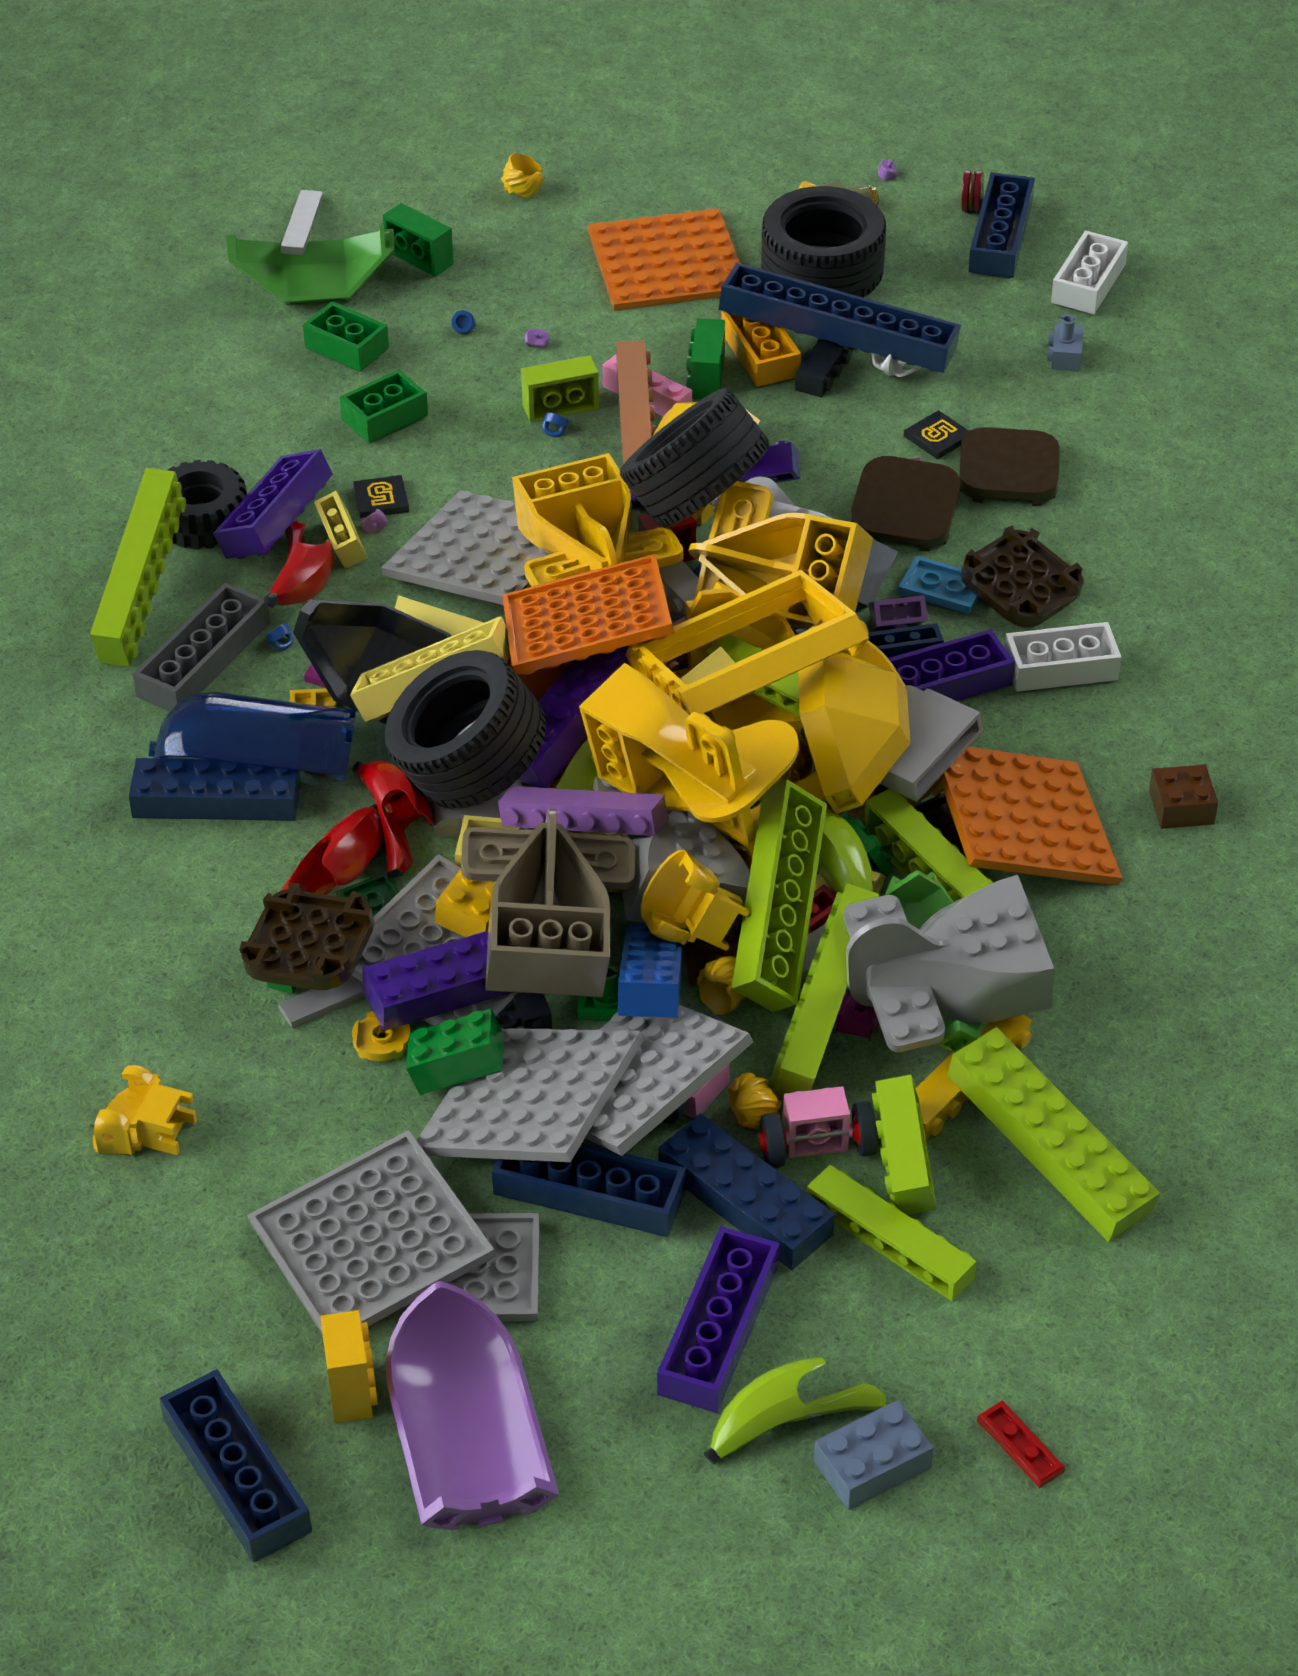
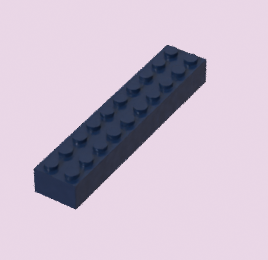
[719,262,961,373]

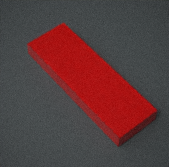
[977,1400,1065,1489]

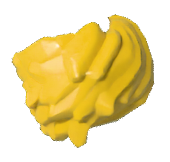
[501,153,544,198]
[696,956,747,1016]
[728,1072,782,1131]

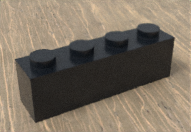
[795,339,857,398]

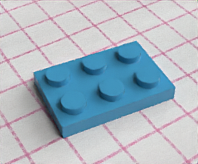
[898,556,979,615]

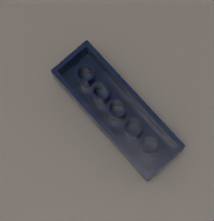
[968,172,1035,278]
[129,758,301,821]
[658,1113,835,1271]
[492,1143,686,1237]
[159,1369,312,1563]

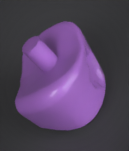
[878,159,898,181]
[525,329,550,349]
[361,509,387,533]

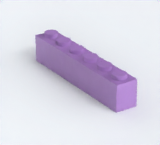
[498,786,668,836]

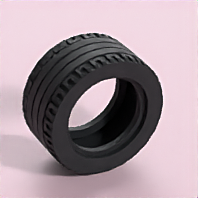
[761,186,886,298]
[620,388,769,528]
[385,650,546,809]

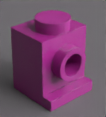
[836,993,880,1039]

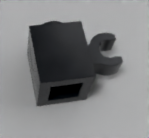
[498,993,552,1030]

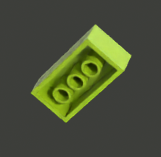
[872,1075,937,1215]

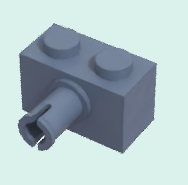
[1047,314,1083,371]

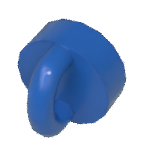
[451,310,476,334]
[542,412,569,437]
[266,623,294,650]

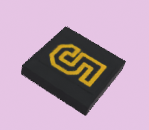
[904,410,969,459]
[353,475,409,519]

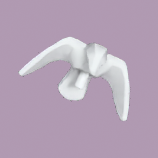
[871,353,921,377]

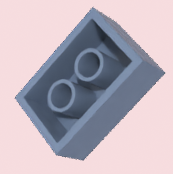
[814,1400,934,1510]

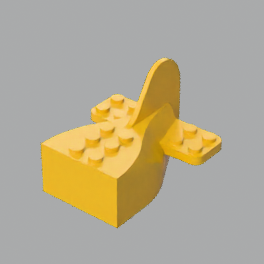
[512,453,684,587]
[688,481,873,630]
[579,663,799,845]

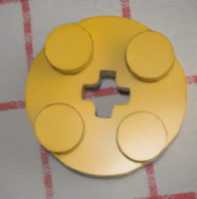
[352,1011,411,1062]

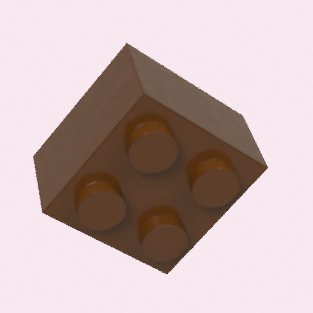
[1149,764,1218,829]

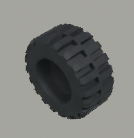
[168,460,247,549]

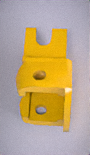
[640,850,750,951]
[93,1065,197,1156]

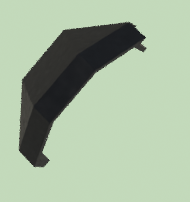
[293,599,451,725]

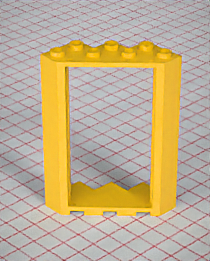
[626,570,869,715]

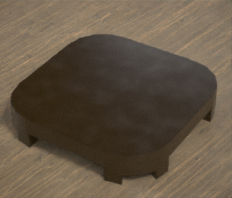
[959,427,1060,506]
[851,456,960,551]
[960,525,1084,627]
[240,883,374,990]

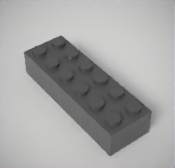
[133,583,270,715]

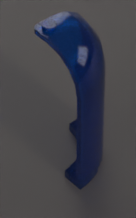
[149,692,356,780]

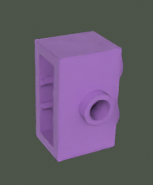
[868,595,928,629]

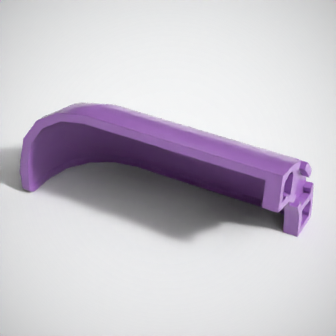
[385,1281,559,1530]

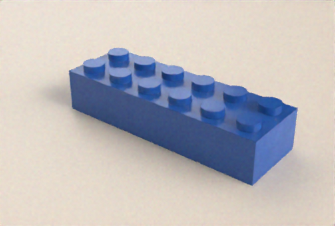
[618,923,684,1018]

